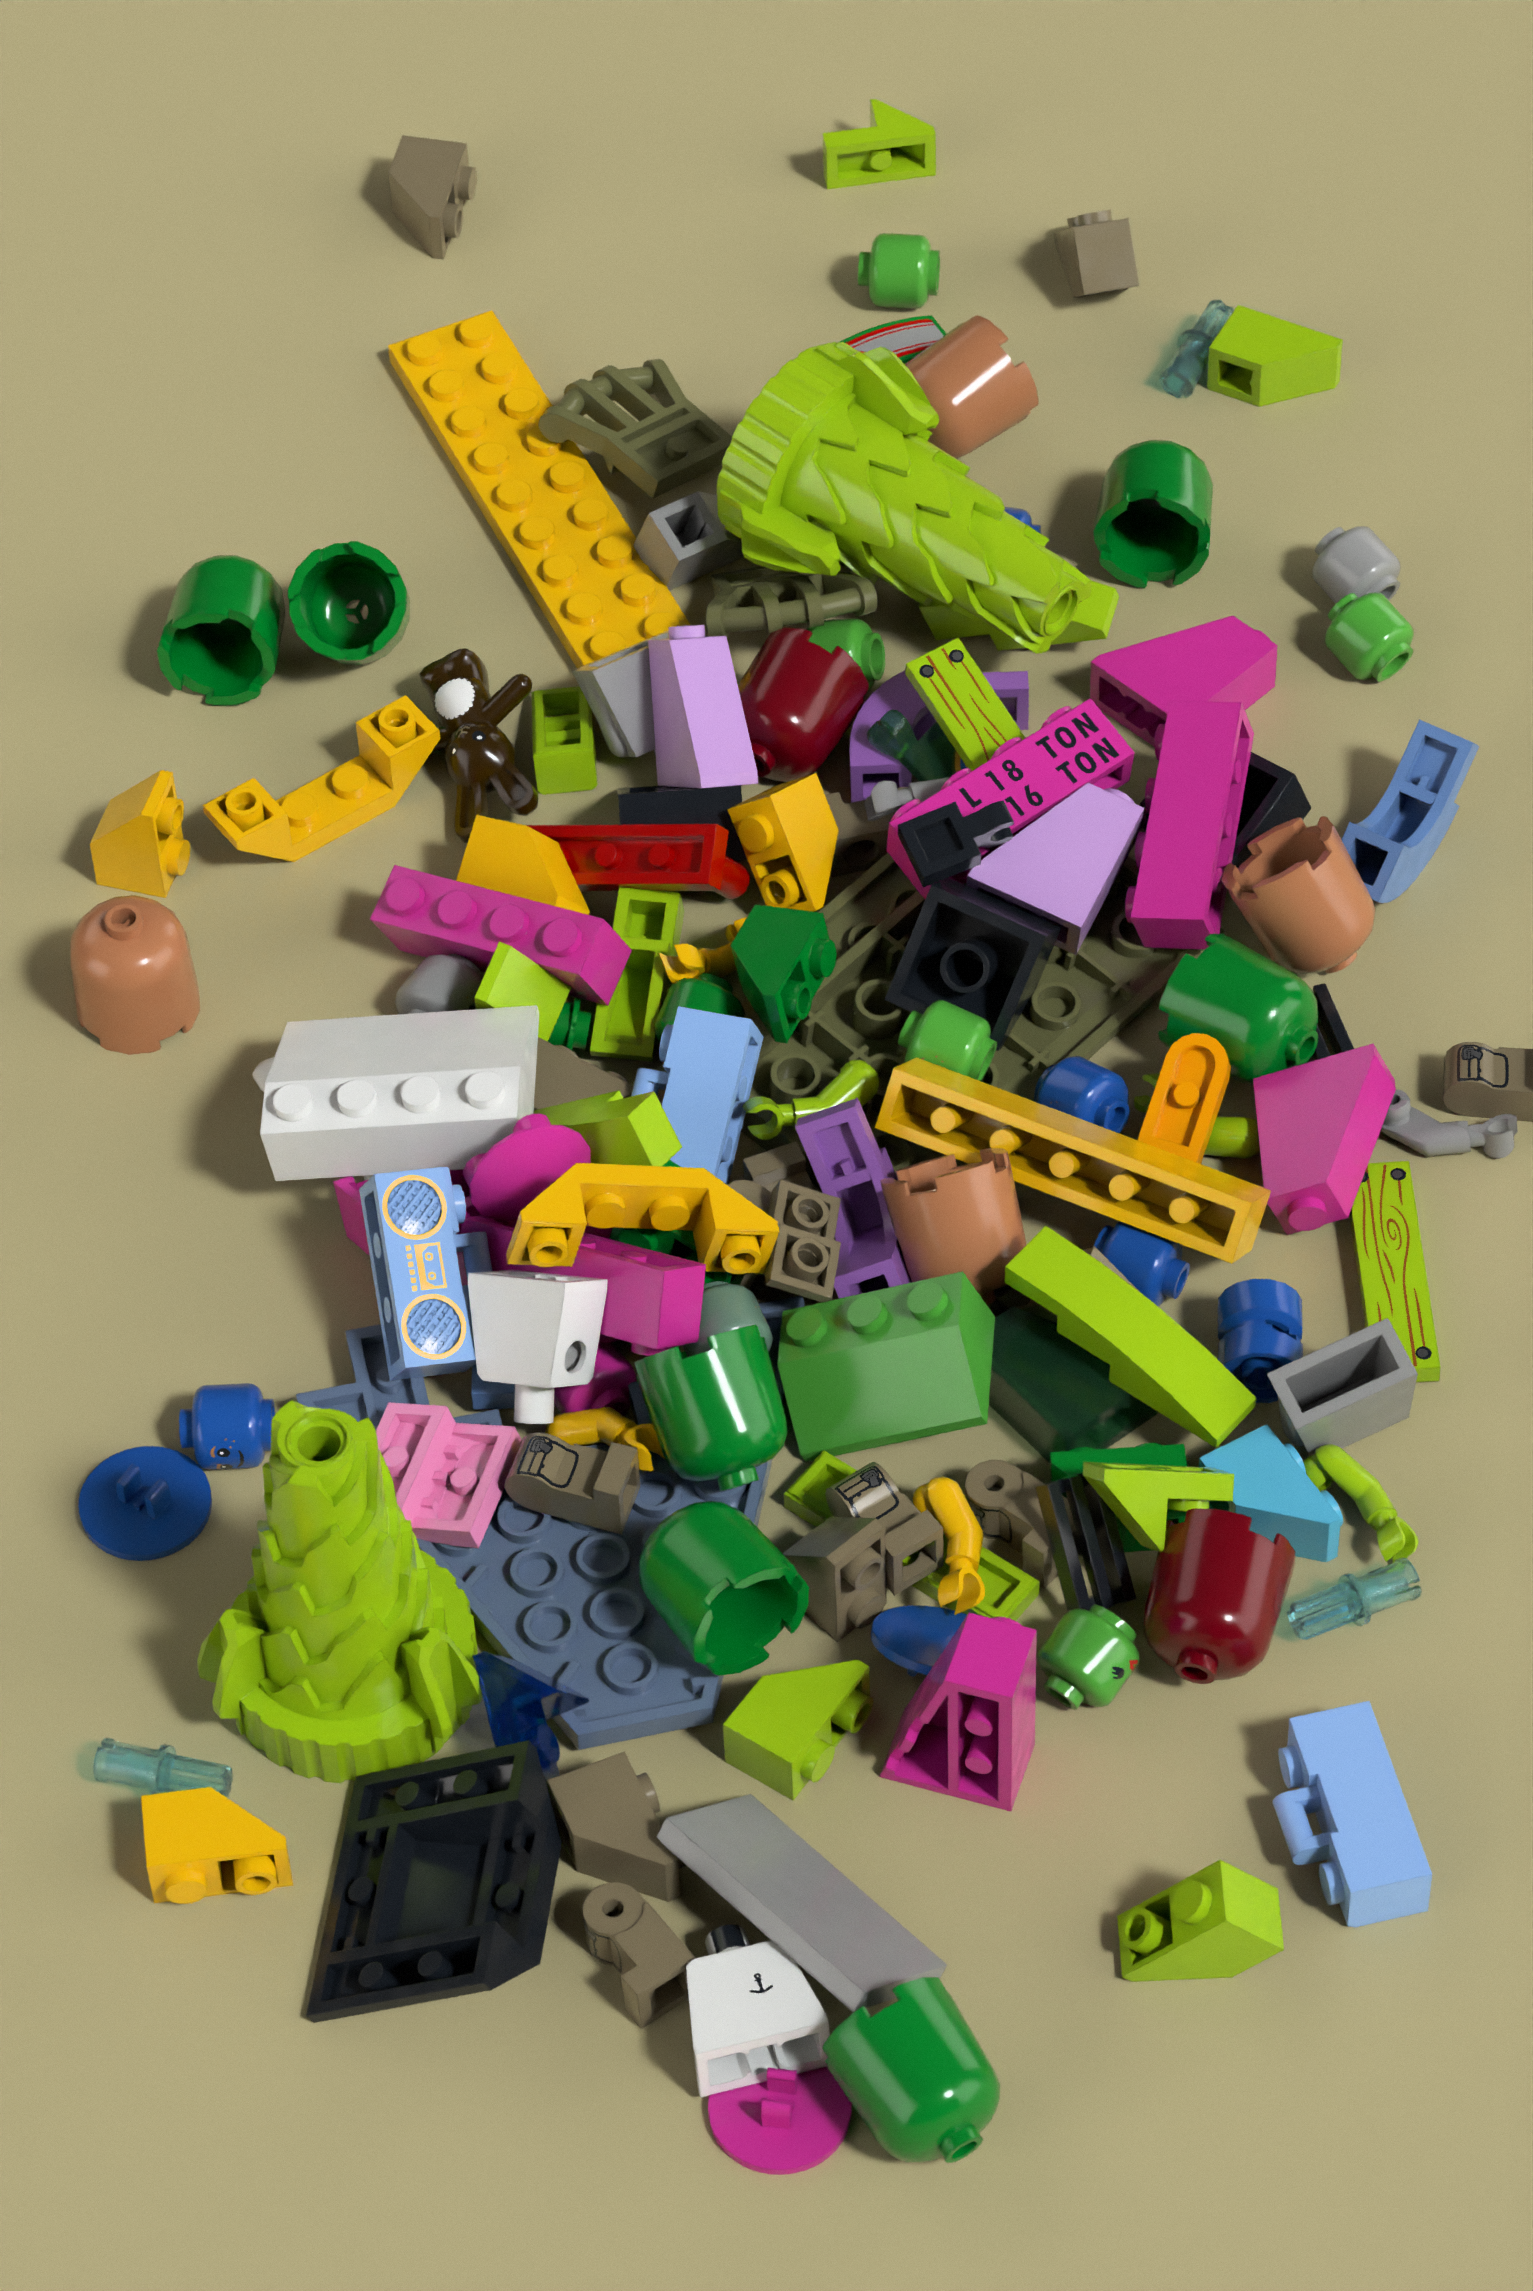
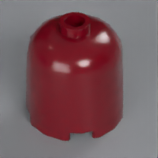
[738,627,869,782]
[1144,1509,1296,1684]

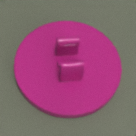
[708,2066,852,2175]

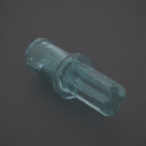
[1159,299,1234,398]
[1287,1557,1422,1640]
[93,1737,233,1798]

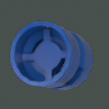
[1218,1279,1303,1403]

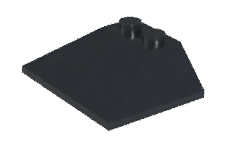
[306,1740,562,2023]

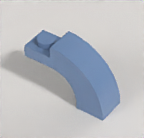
[1341,719,1479,903]

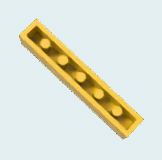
[875,1057,1271,1264]

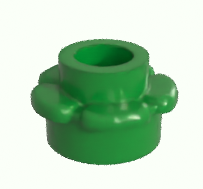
[548,998,591,1051]

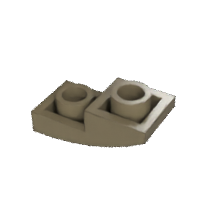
[765,1179,841,1302]

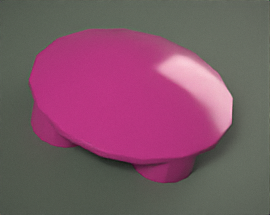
[463,1113,591,1222]

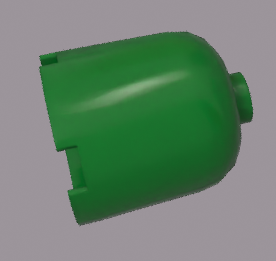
[1093,439,1213,588]
[288,541,410,665]
[157,555,285,706]
[1158,934,1318,1086]
[634,1325,787,1492]
[639,1501,809,1676]
[822,1977,1000,2163]

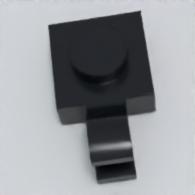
[898,800,1014,888]

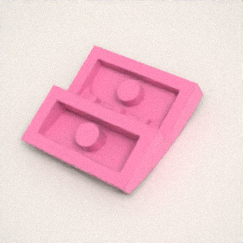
[376,1402,522,1549]

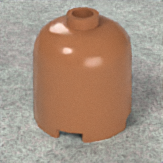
[905,315,1039,458]
[1221,816,1375,974]
[70,895,200,1055]
[880,1148,1026,1305]

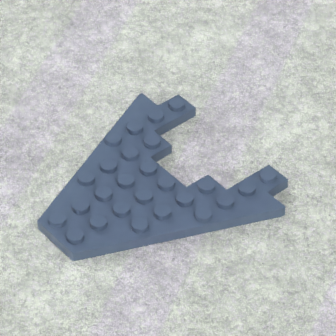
[296,1296,804,1750]

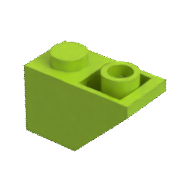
[1207,305,1343,407]
[723,1660,874,1800]
[1117,1860,1284,1982]

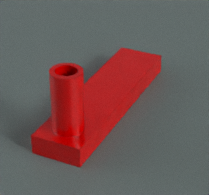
[526,824,750,899]

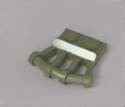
[539,359,732,499]
[706,566,878,638]

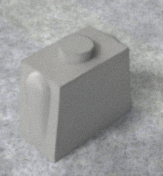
[572,630,669,757]
[1267,1318,1418,1456]

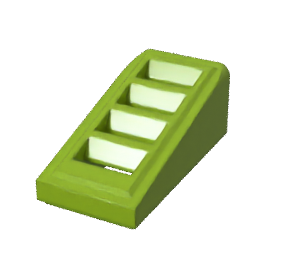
[531,686,597,795]

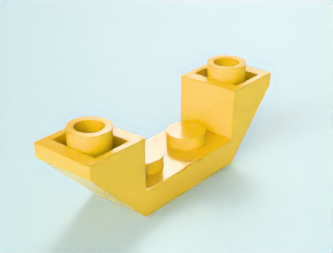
[203,695,440,862]
[506,1163,780,1274]

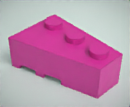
[879,1613,1037,1812]

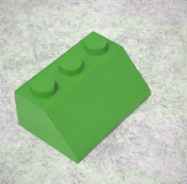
[777,1271,995,1462]

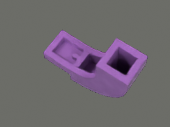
[850,670,1029,803]
[795,1098,912,1299]

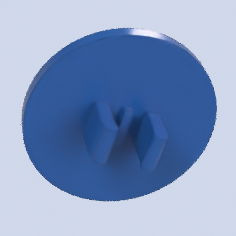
[78,1446,212,1561]
[871,1605,967,1677]

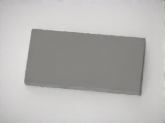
[657,1794,947,2012]

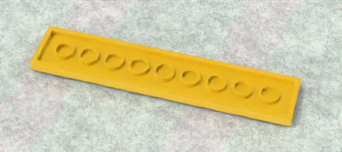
[388,310,691,668]

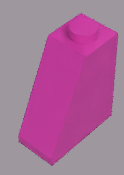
[1090,615,1278,747]
[1253,1043,1396,1235]

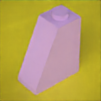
[648,625,758,788]
[966,783,1144,955]

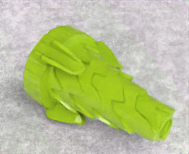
[717,342,1091,654]
[197,1400,485,1783]

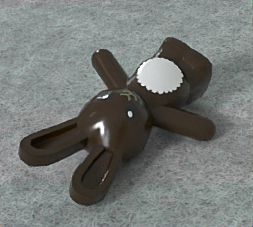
[419,648,539,843]

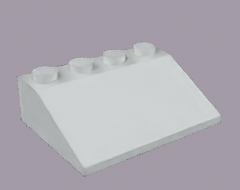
[260,1005,539,1181]

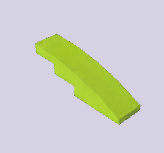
[1005,1226,1257,1448]

